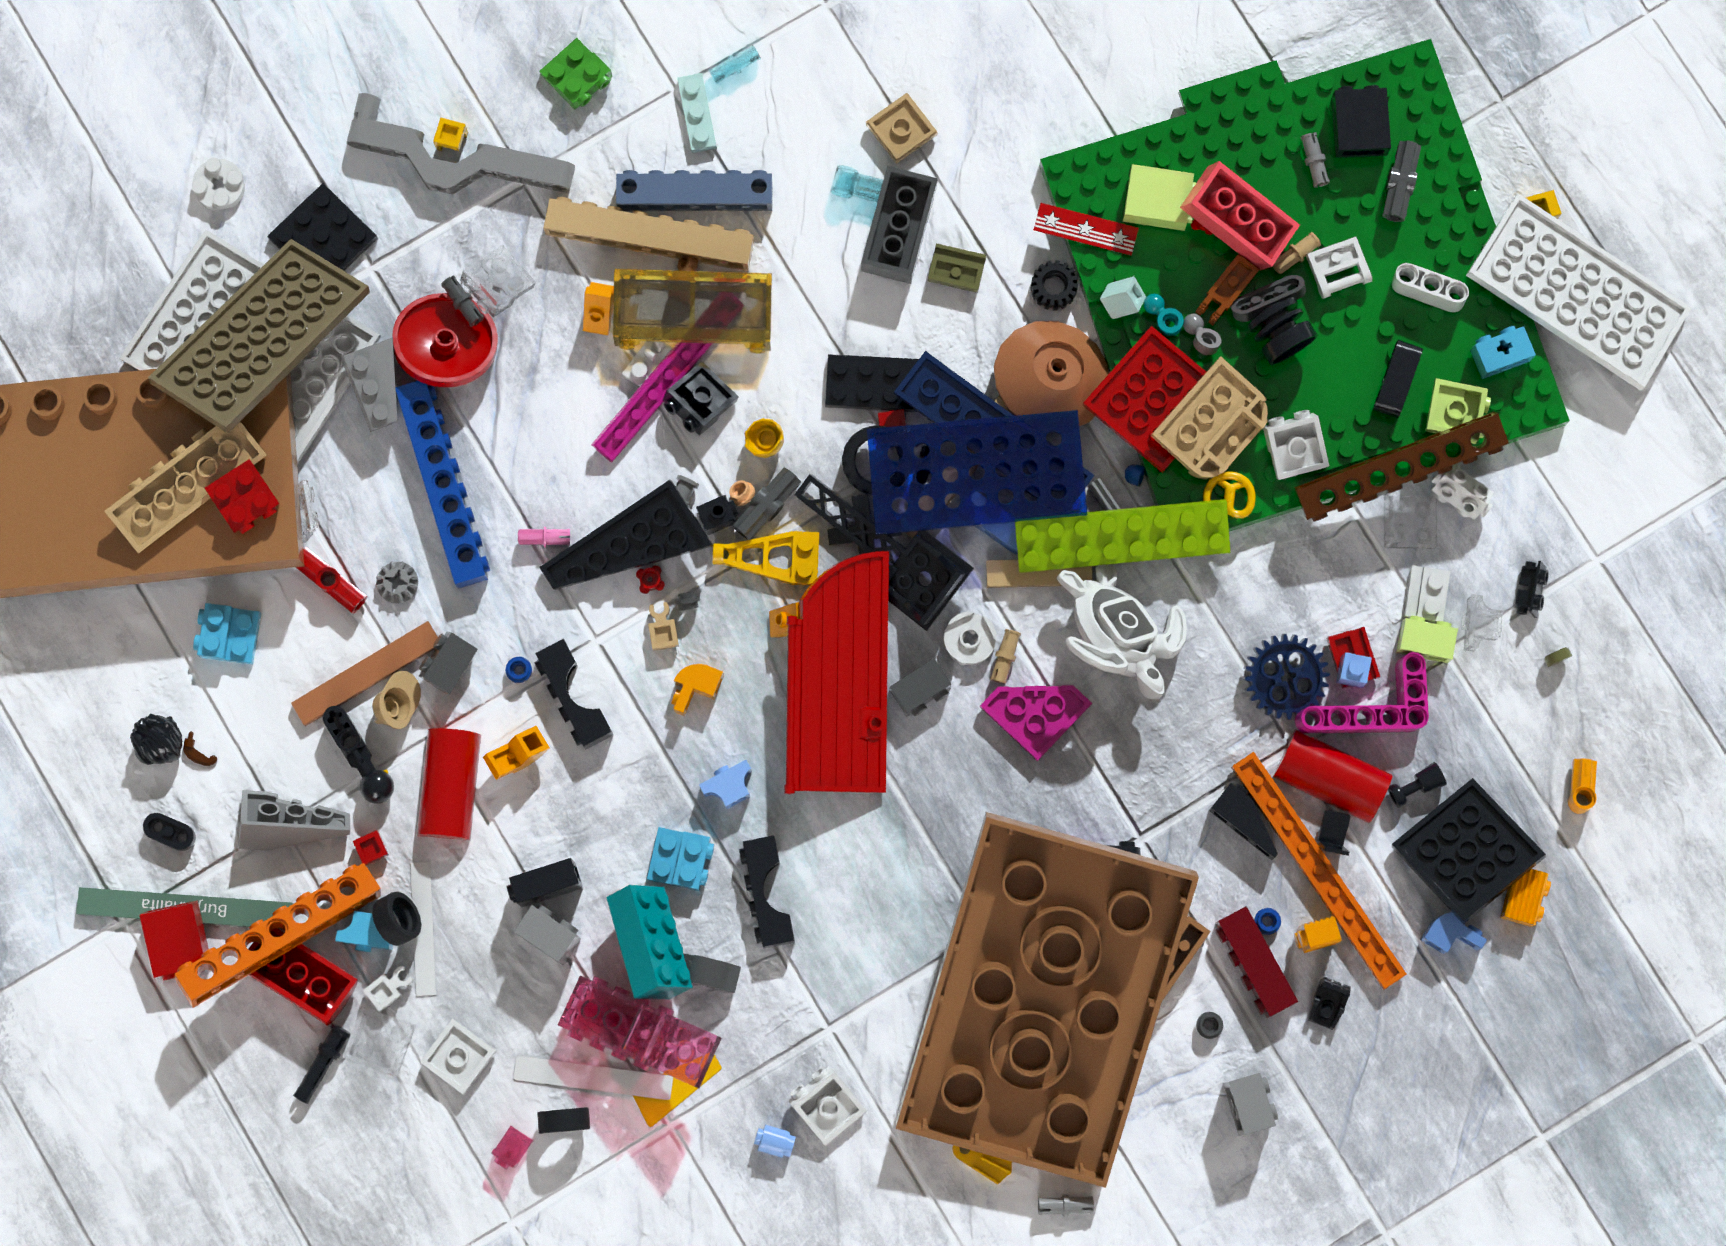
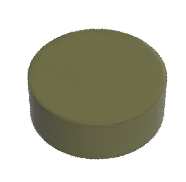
[1544,647,1572,667]

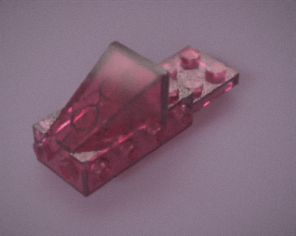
[558,975,722,1088]

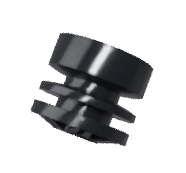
[1247,297,1318,365]

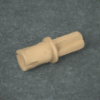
[1273,232,1321,274]

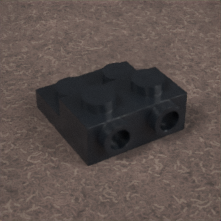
[663,362,739,436]

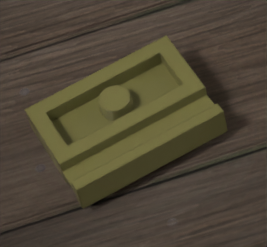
[927,243,987,293]

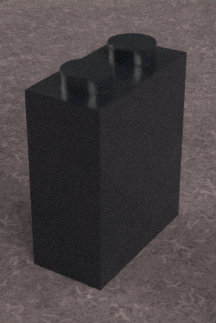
[1331,85,1391,158]
[506,858,583,908]

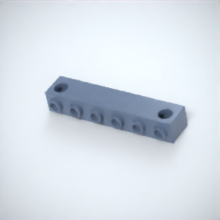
[616,170,773,211]

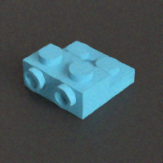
[193,603,261,665]
[647,827,714,891]

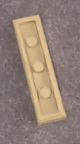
[986,560,1092,588]

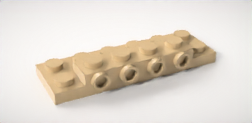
[104,422,266,554]

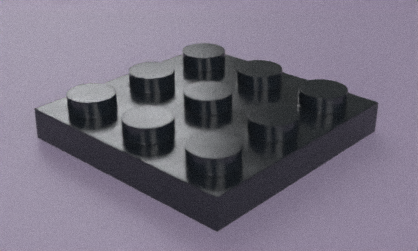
[267,183,378,271]

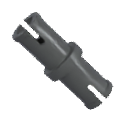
[441,275,484,327]

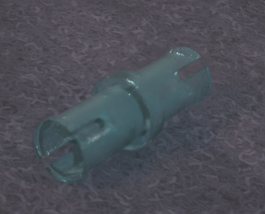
[708,45,761,84]

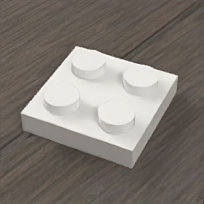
[420,1018,496,1095]

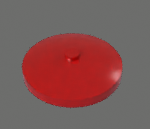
[392,293,498,387]

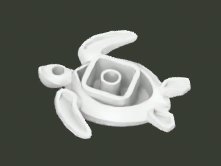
[1057,564,1187,699]

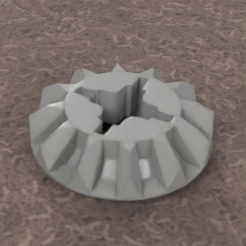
[376,561,418,603]

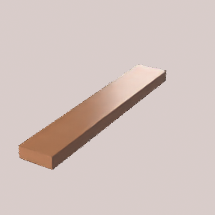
[291,621,438,727]

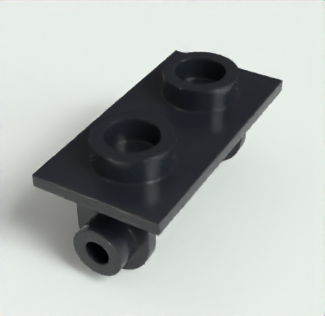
[1515,561,1549,618]

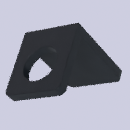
[1316,810,1351,856]

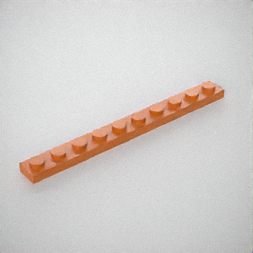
[1231,752,1407,990]

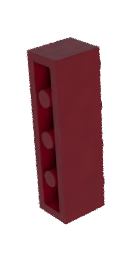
[1214,906,1298,1018]

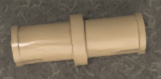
[990,629,1021,684]

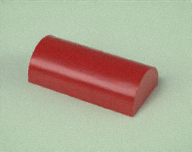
[417,728,481,840]
[1273,729,1393,823]
[248,928,358,1026]

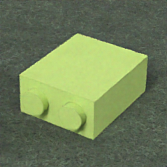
[1123,164,1196,231]

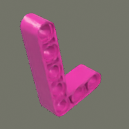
[1295,652,1429,733]

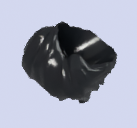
[130,713,183,765]

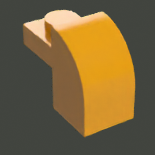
[671,664,724,716]
[483,726,550,780]

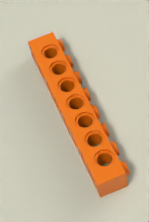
[175,863,381,1008]

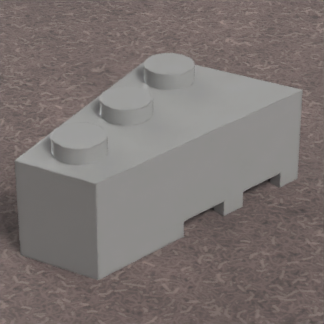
[341,337,397,432]

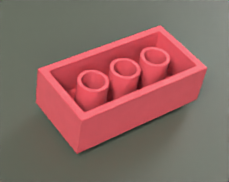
[1180,161,1300,271]

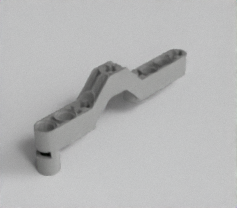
[346,93,575,194]

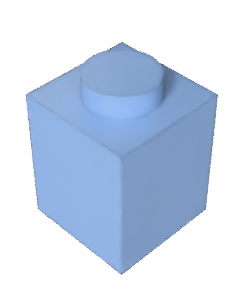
[1336,652,1372,688]

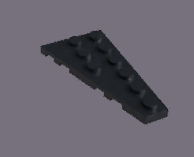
[539,480,714,590]

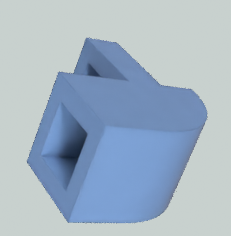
[1420,912,1487,954]

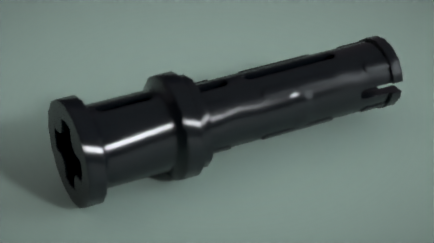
[293,1023,353,1104]

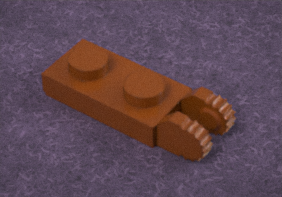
[1195,254,1259,325]

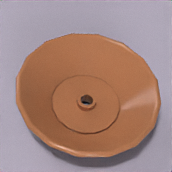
[994,321,1109,432]

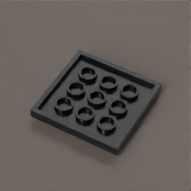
[1391,778,1546,924]

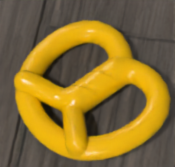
[1203,471,1256,518]

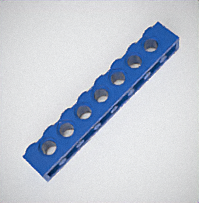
[395,381,490,589]

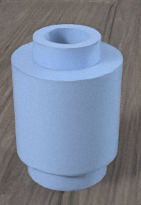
[754,1124,796,1158]

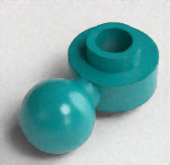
[1144,294,1184,336]

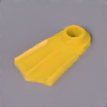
[952,1145,1012,1184]

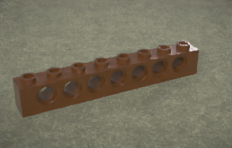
[1294,412,1509,522]

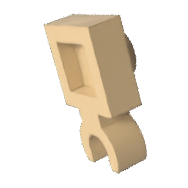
[648,602,679,651]

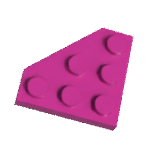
[980,685,1092,761]

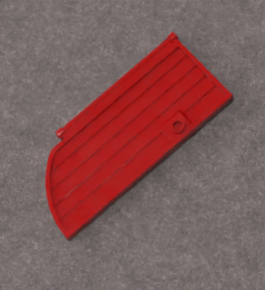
[784,551,889,795]

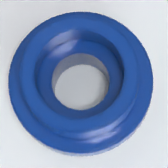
[505,657,532,683]
[1254,908,1281,935]

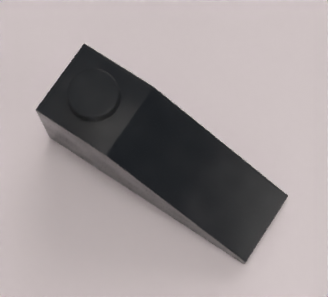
[1209,783,1278,861]

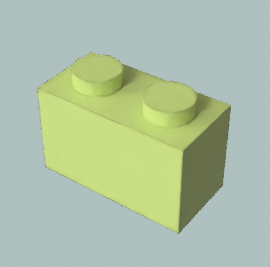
[1396,616,1458,663]

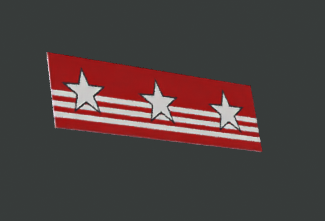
[1033,203,1139,256]

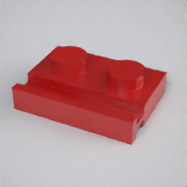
[1326,627,1380,689]

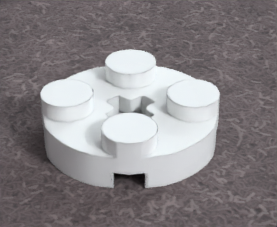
[191,157,245,211]
[944,612,997,665]

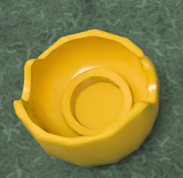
[745,418,784,458]

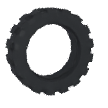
[842,425,912,495]

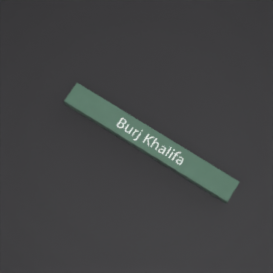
[76,887,294,929]

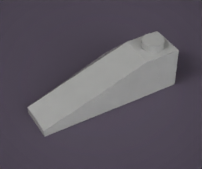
[239,790,350,850]

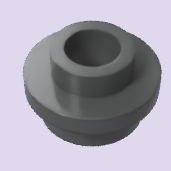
[674,592,700,610]
[1196,1012,1223,1039]

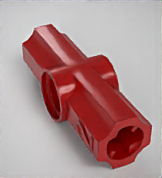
[295,547,367,614]

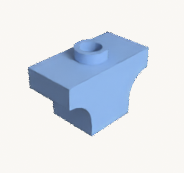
[699,760,752,809]

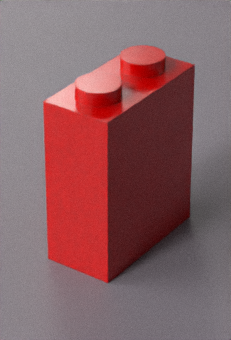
[139,900,209,980]

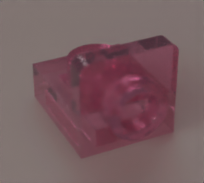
[491,1126,534,1169]

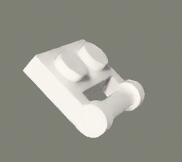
[1306,237,1372,299]

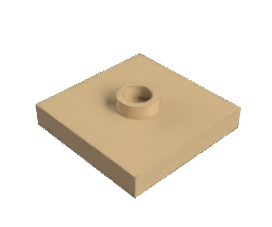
[866,93,938,164]

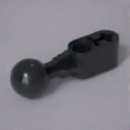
[323,706,394,804]

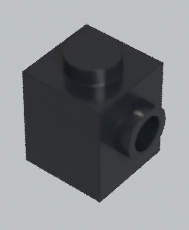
[696,495,739,536]

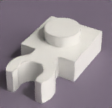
[363,966,414,1012]

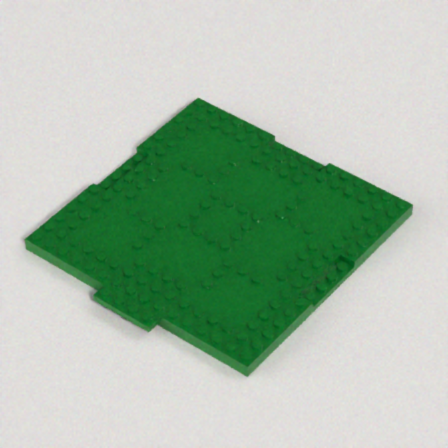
[1039,39,1570,532]

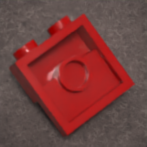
[204,459,280,534]

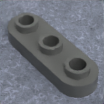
[1231,275,1306,322]

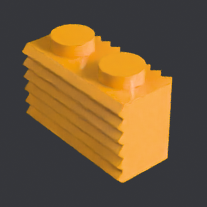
[1500,869,1551,927]
[1294,916,1342,953]

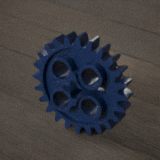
[1243,634,1330,720]

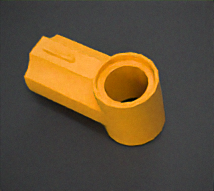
[1568,758,1597,814]

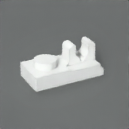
[622,334,672,388]

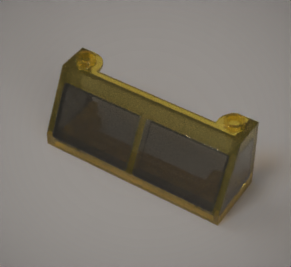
[613,269,773,354]

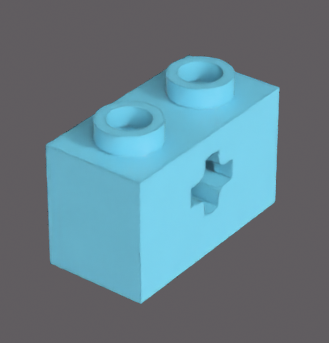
[1470,326,1536,379]

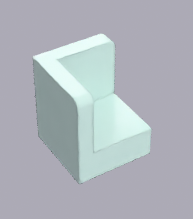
[1100,276,1146,319]

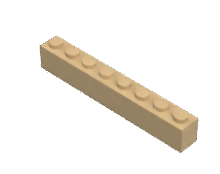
[543,197,754,272]

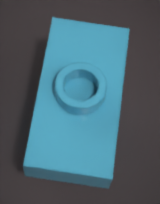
[335,911,393,952]

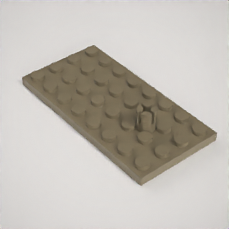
[148,239,370,433]

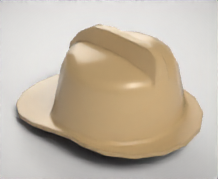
[372,671,421,729]

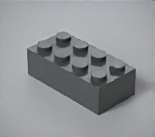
[861,166,938,284]

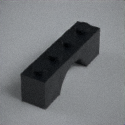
[534,639,614,750]
[739,835,795,949]

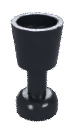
[1388,762,1447,808]

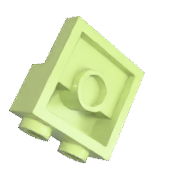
[1425,378,1491,444]

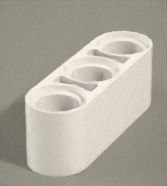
[1392,263,1469,312]

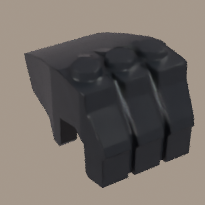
[1308,977,1351,1030]

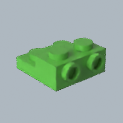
[539,38,612,110]

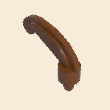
[183,731,218,766]

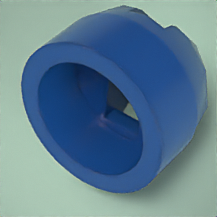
[1124,464,1145,487]

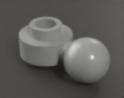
[1183,314,1221,355]

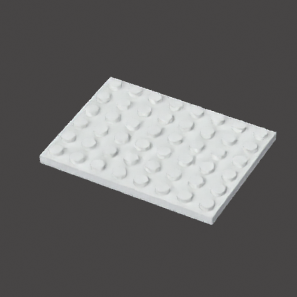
[119,229,381,465]

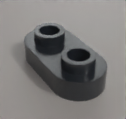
[143,813,196,851]

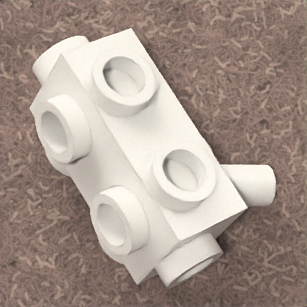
[1431,462,1494,520]

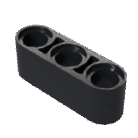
[1373,340,1423,418]

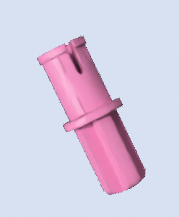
[518,526,570,548]

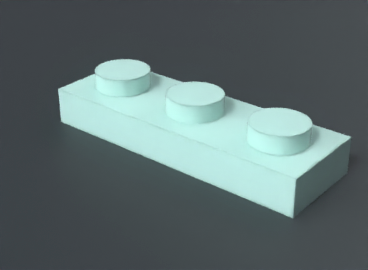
[677,73,717,153]

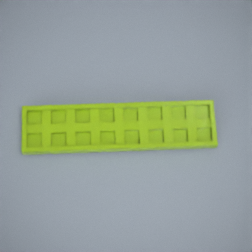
[1014,499,1231,573]

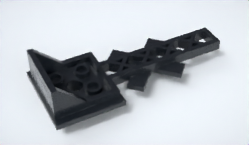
[794,474,974,631]

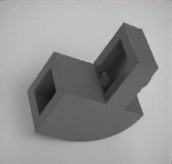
[683,953,741,993]

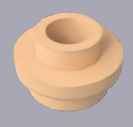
[729,480,755,506]

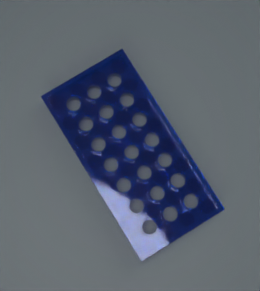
[867,410,1088,535]

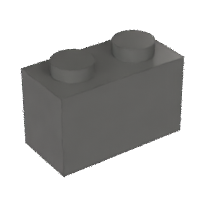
[419,631,478,694]
[889,658,951,717]

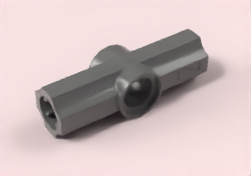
[1382,140,1421,222]
[732,467,801,540]

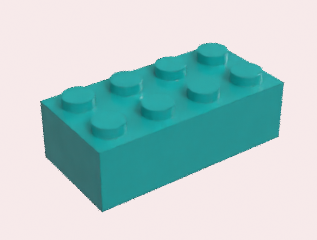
[606,885,693,1000]

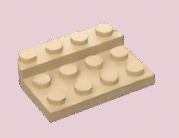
[1150,357,1268,480]

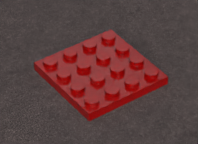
[1083,326,1206,473]

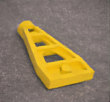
[713,531,819,586]

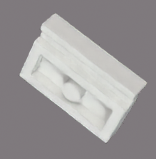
[1403,565,1450,623]

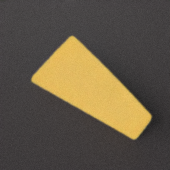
[632,1053,722,1127]

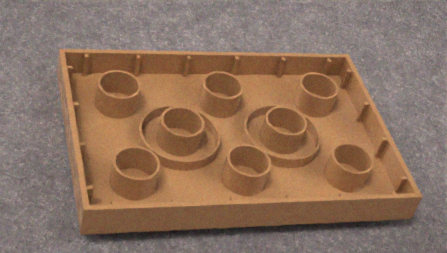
[0,369,304,598]
[896,812,1199,1188]

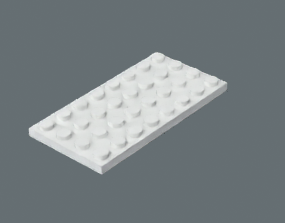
[1466,193,1692,391]

